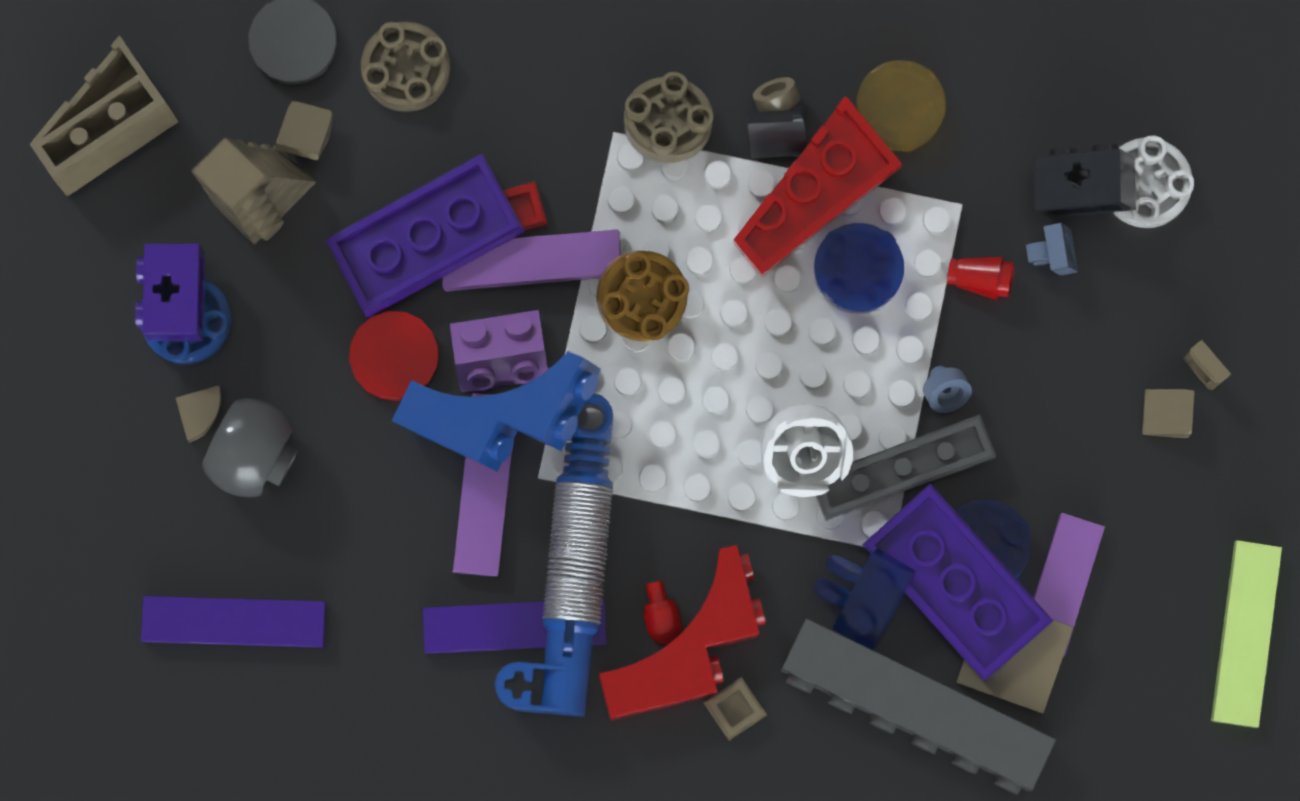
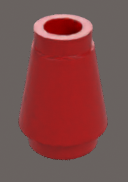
[947,256,1015,301]

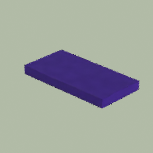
[325,154,525,318]
[862,484,1054,682]

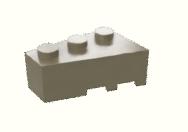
[30,35,178,196]

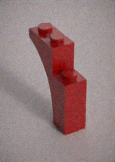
[599,545,766,721]

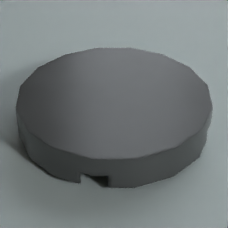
[248,0,338,86]

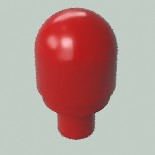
[643,580,683,645]

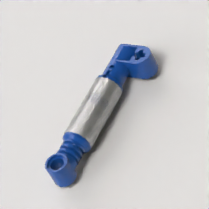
[495,393,613,716]

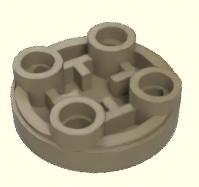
[361,22,451,112]
[623,72,713,163]

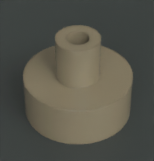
[753,77,801,112]

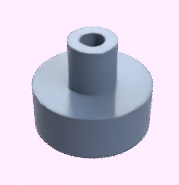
[923,366,972,413]

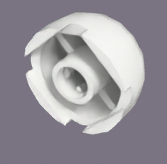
[760,403,854,498]

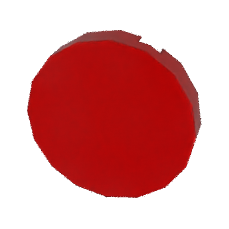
[349,311,439,401]

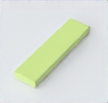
[1211,540,1282,728]

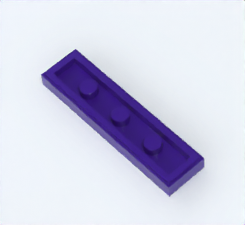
[141,596,326,648]
[423,598,607,654]

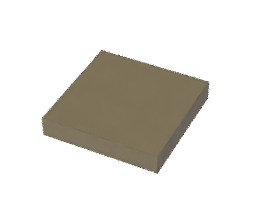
[956,620,1073,713]

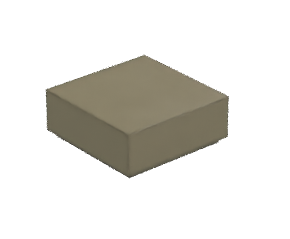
[1183,340,1231,391]
[703,677,767,741]

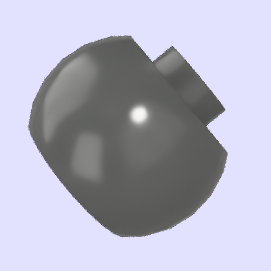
[202,398,298,498]

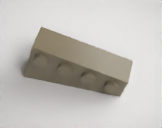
[192,138,317,245]

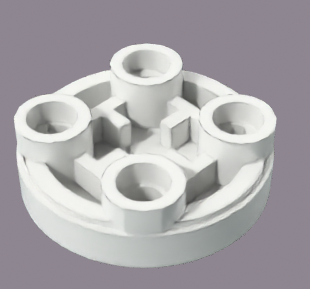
[1113,136,1194,228]

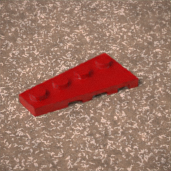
[733,95,902,277]

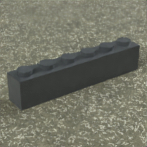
[781,619,1056,795]

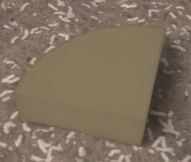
[176,385,223,443]

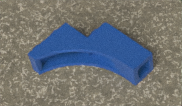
[392,351,601,472]

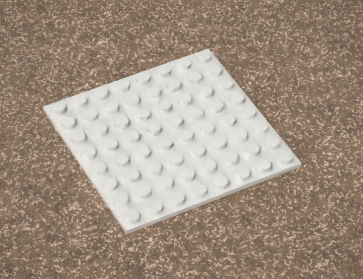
[538,132,962,547]

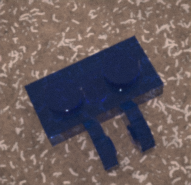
[813,548,916,651]

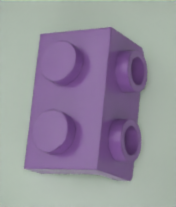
[450,310,548,393]

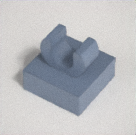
[1026,223,1078,276]

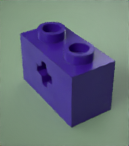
[135,244,205,341]

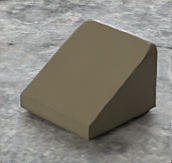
[275,101,333,160]
[1142,389,1194,439]

